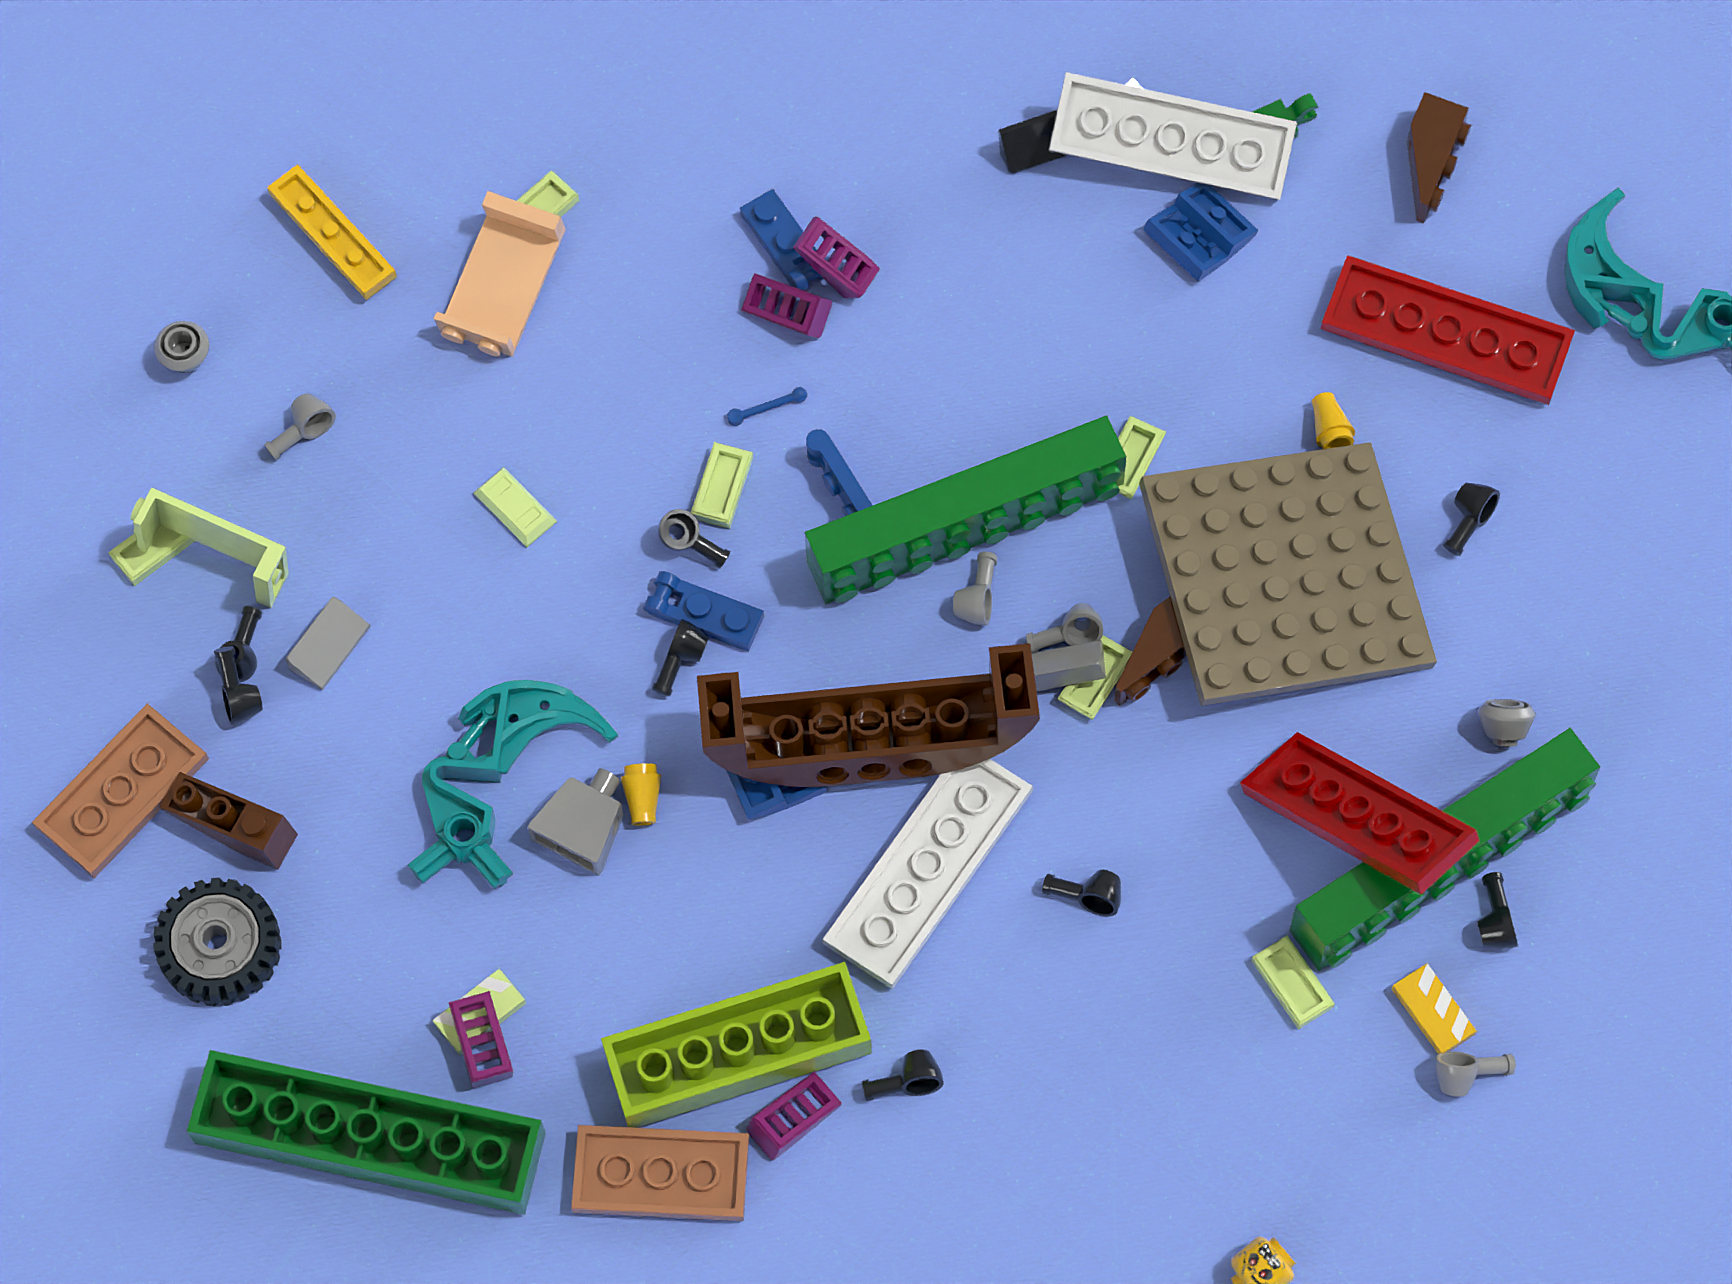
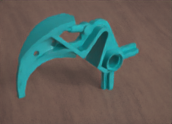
[1564,187,1732,360]
[408,680,618,889]

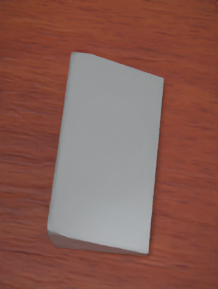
[286,596,370,690]
[1032,640,1106,691]

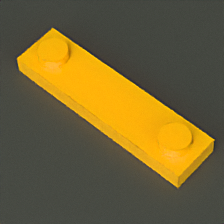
[267,164,397,300]

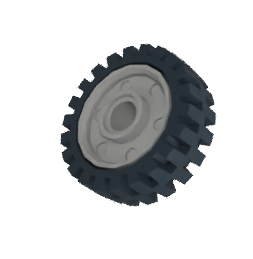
[153,878,282,1006]

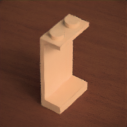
[433,191,566,357]

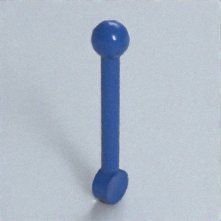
[727,387,807,426]

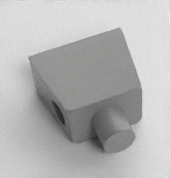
[528,768,623,876]

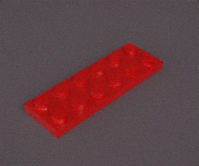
[1321,255,1575,405]
[1240,732,1479,894]

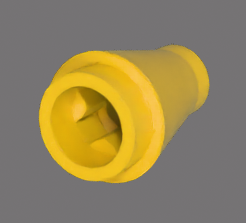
[1311,392,1355,449]
[620,763,662,826]

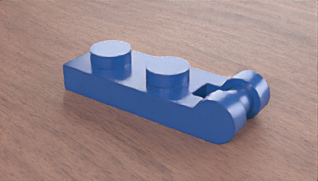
[740,188,827,290]
[806,429,873,516]
[643,571,764,652]

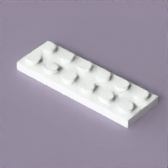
[1049,72,1297,200]
[823,759,1033,989]

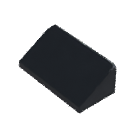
[998,110,1067,173]

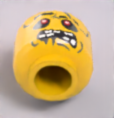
[1230,1237,1296,1284]

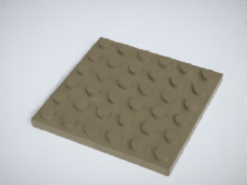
[1139,442,1437,706]

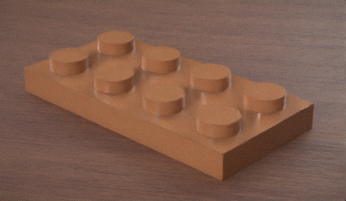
[32,703,209,878]
[571,1125,749,1221]

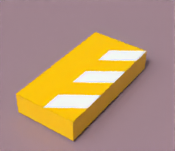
[1391,963,1477,1054]

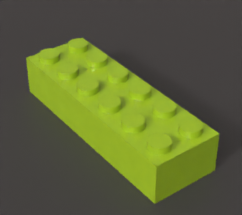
[601,962,872,1128]

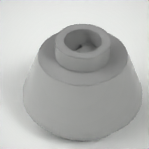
[154,321,209,373]
[1478,699,1535,747]

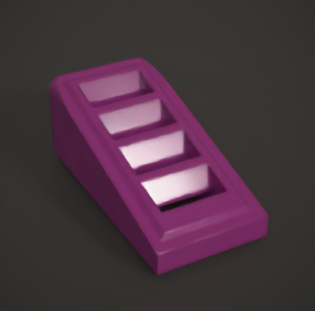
[793,217,880,298]
[741,273,832,338]
[449,991,513,1088]
[746,1072,842,1161]

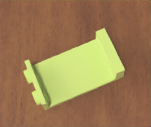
[131,487,289,608]

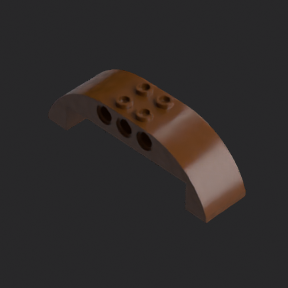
[697,643,1040,787]

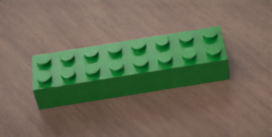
[805,415,1127,604]
[1289,727,1601,971]
[187,1050,546,1215]

